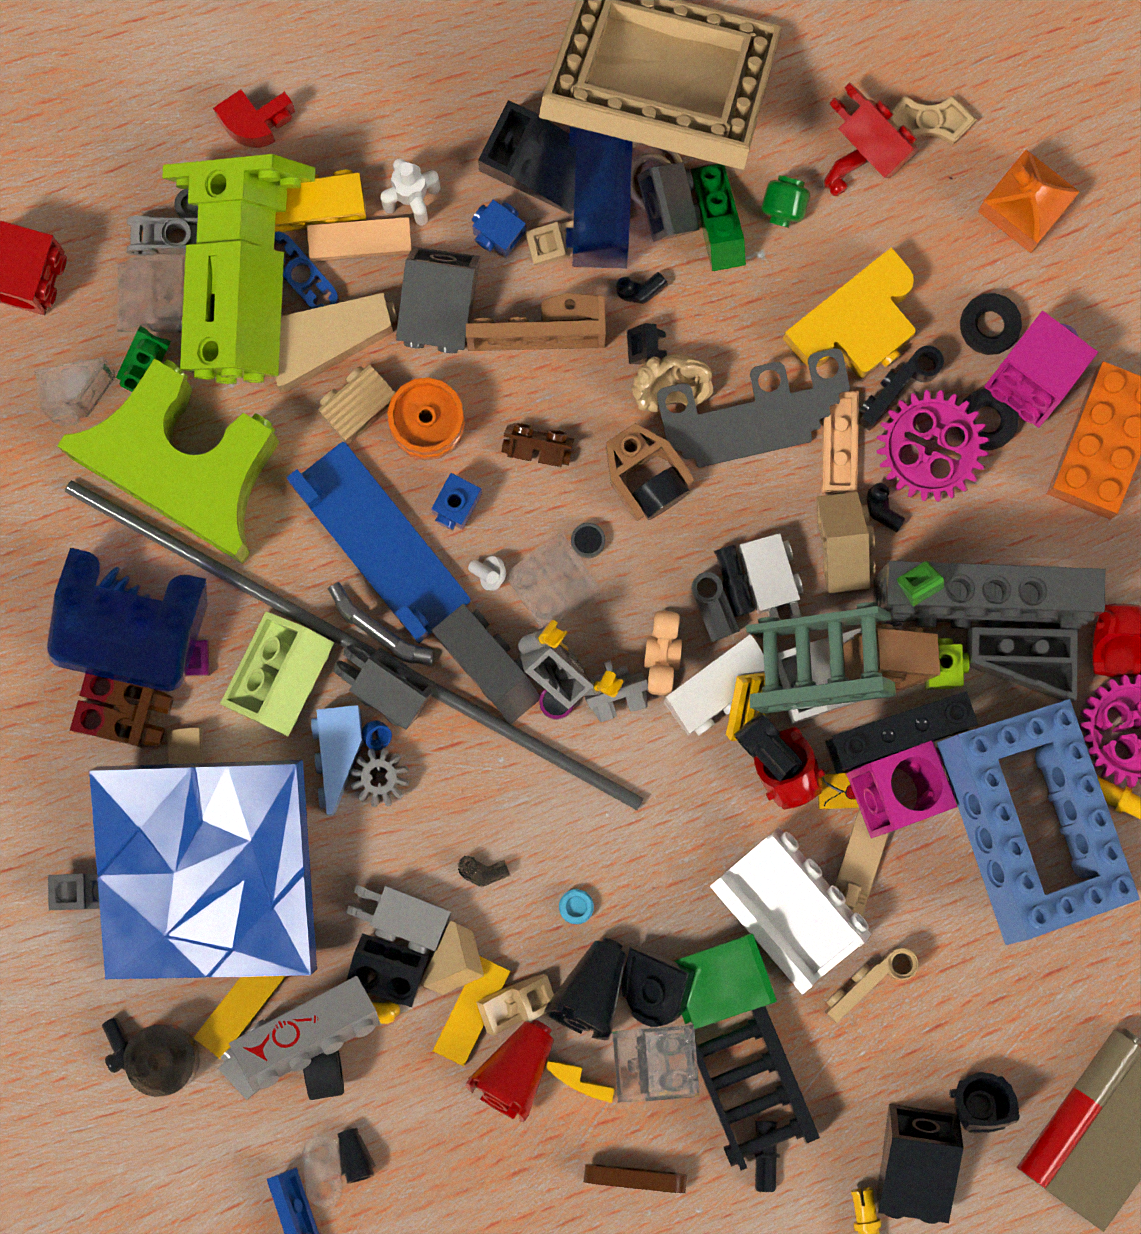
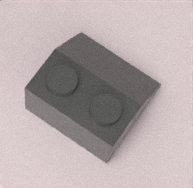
[637,162,701,242]

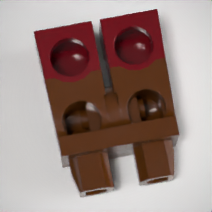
[70,666,174,748]

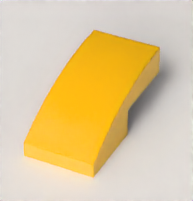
[546,1060,615,1103]

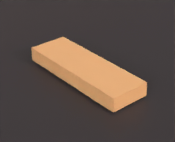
[307,217,412,261]
[822,391,859,494]

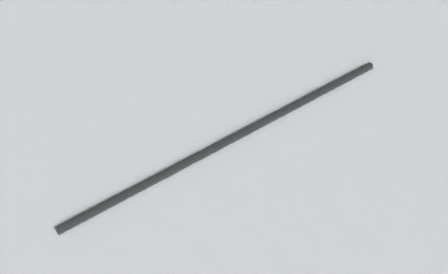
[65,480,644,810]

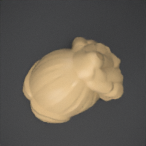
[631,354,713,412]

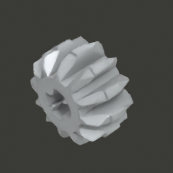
[350,748,409,807]

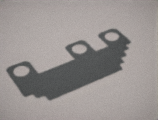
[657,348,850,468]

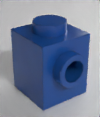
[472,199,526,258]
[431,473,482,531]

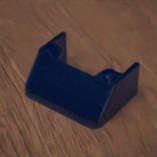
[566,126,632,269]

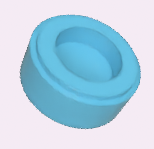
[559,889,594,924]

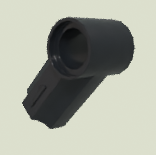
[734,712,803,782]

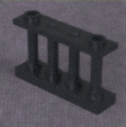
[825,691,978,774]
[682,1006,820,1171]

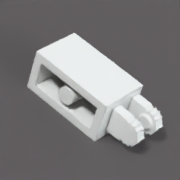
[738,533,803,620]

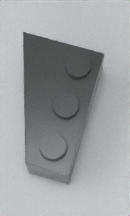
[431,604,540,724]
[966,627,1078,702]

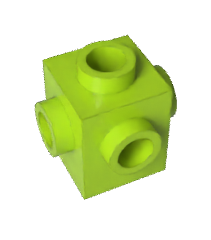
[925,638,969,690]

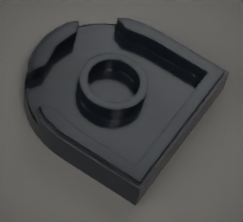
[622,945,695,1027]

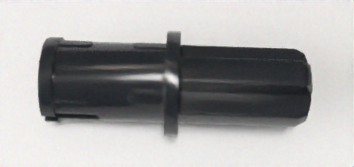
[752,1121,780,1193]

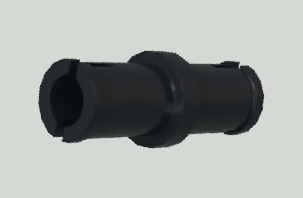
[714,545,755,617]

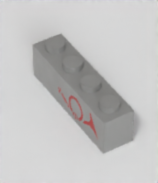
[229,976,380,1091]

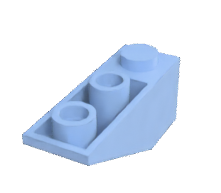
[311,705,364,816]

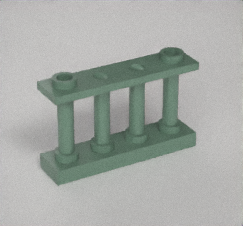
[746,602,896,714]

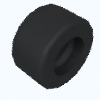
[303,1050,344,1100]

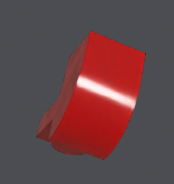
[213,89,295,148]

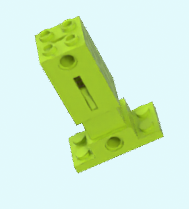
[162,154,316,384]

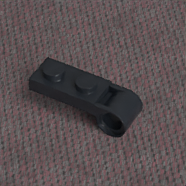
[859,345,944,431]

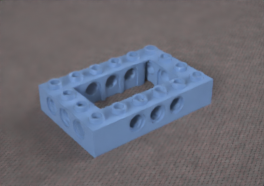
[936,699,1140,945]

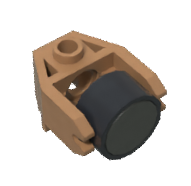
[606,423,695,521]

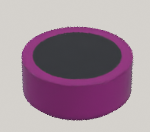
[539,689,574,720]

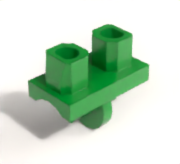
[116,326,171,392]

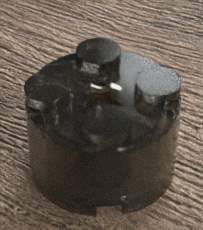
[123,1024,200,1097]

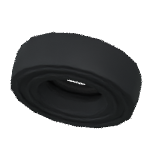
[960,293,1022,355]
[958,388,1019,450]

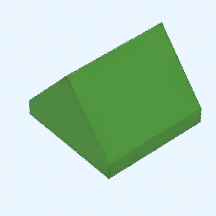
[896,561,944,607]

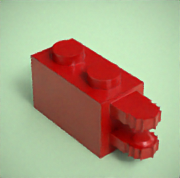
[829,82,919,178]

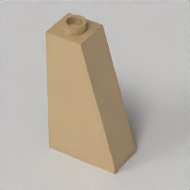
[276,292,397,393]

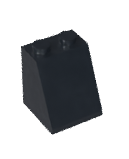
[877,1104,964,1224]

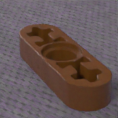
[583,1164,687,1193]

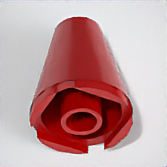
[465,1019,554,1123]

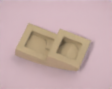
[525,215,604,265]
[476,974,554,1036]

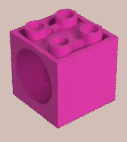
[984,310,1098,428]
[846,741,957,839]

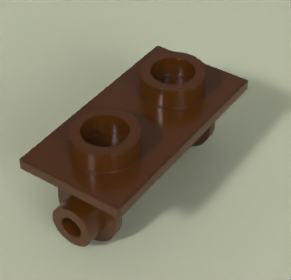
[501,423,574,468]

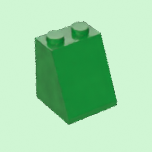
[673,934,777,1029]

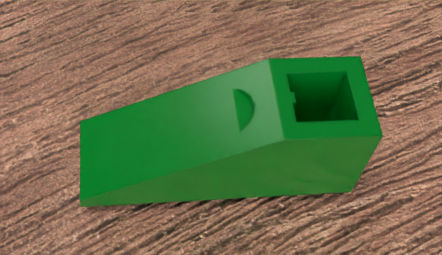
[691,164,746,272]

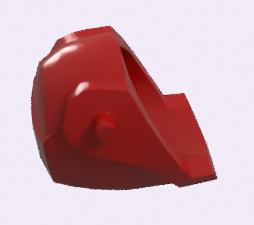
[1092,603,1141,677]
[754,727,825,810]

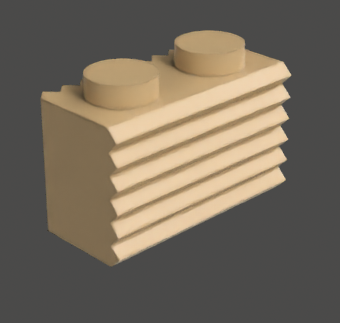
[318,365,395,445]

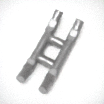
[328,582,435,666]

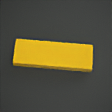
[432,956,511,1067]
[193,976,286,1059]

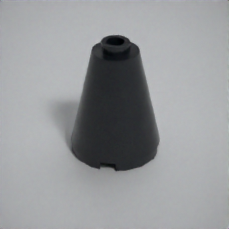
[544,937,626,1041]

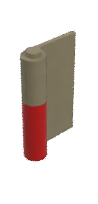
[1016,1028,1141,1232]

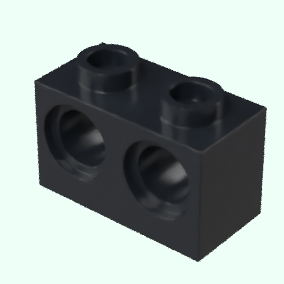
[346,933,429,1007]

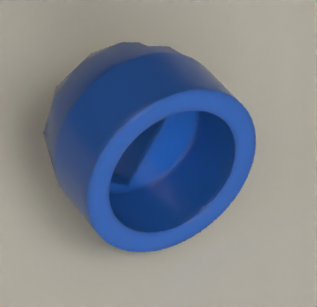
[361,720,392,751]

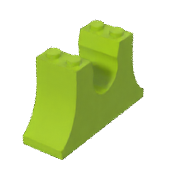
[57,358,280,564]

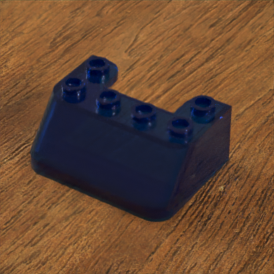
[47,548,208,692]

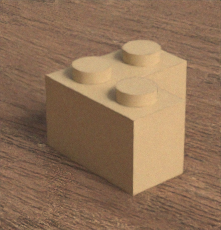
[817,492,876,593]

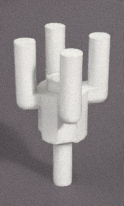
[380,158,441,225]

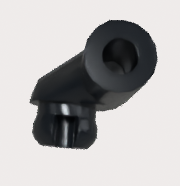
[616,272,668,304]
[866,483,905,533]
[102,1018,130,1073]

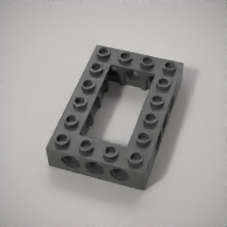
[873,561,1106,630]

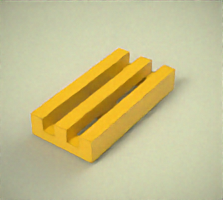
[726,672,766,741]

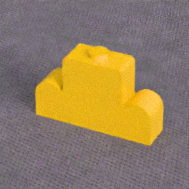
[783,247,915,379]

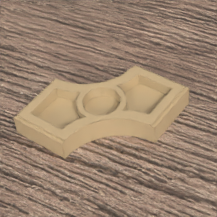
[891,96,977,146]

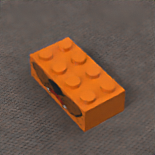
[1046,361,1141,520]

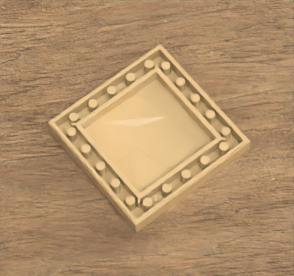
[539,0,782,170]

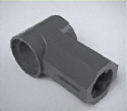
[691,572,740,642]

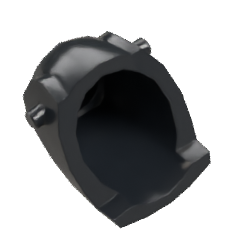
[949,1072,1020,1133]

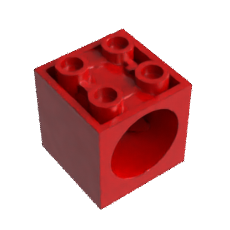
[0,221,67,316]

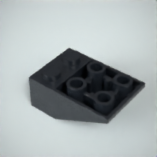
[478,100,601,214]

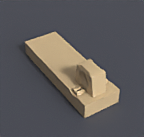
[834,808,889,916]

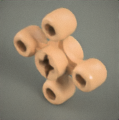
[644,611,682,696]

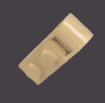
[825,948,919,1023]

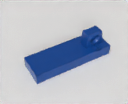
[267,1167,319,1234]

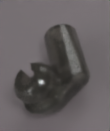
[458,855,511,887]

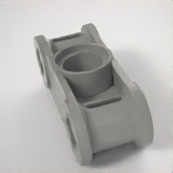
[127,216,198,256]

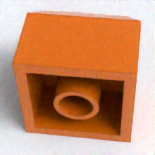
[978,150,1080,253]

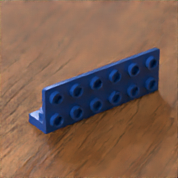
[286,442,471,644]

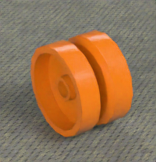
[387,377,465,461]

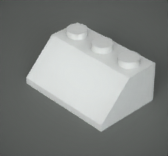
[663,634,764,736]

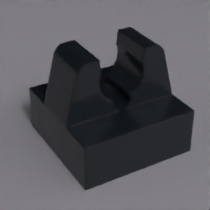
[627,323,667,365]

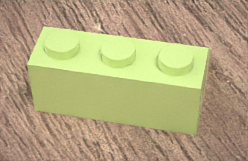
[220,611,334,736]

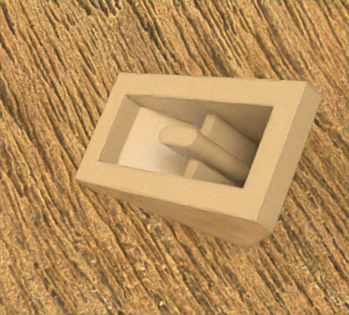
[420,921,484,995]

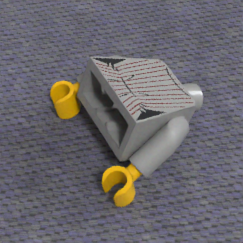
[518,620,624,709]

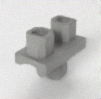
[584,660,648,722]

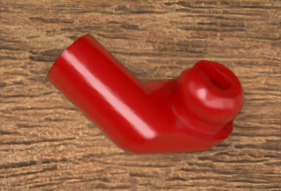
[824,149,866,196]

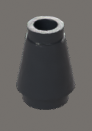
[337,1128,376,1184]

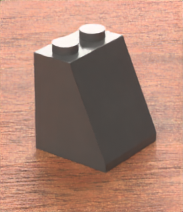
[396,246,481,354]

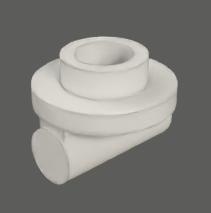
[468,556,506,591]

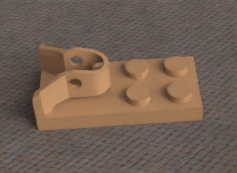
[466,293,606,351]

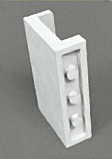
[710,827,872,994]

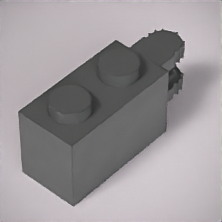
[333,644,437,730]

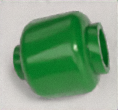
[761,175,810,228]

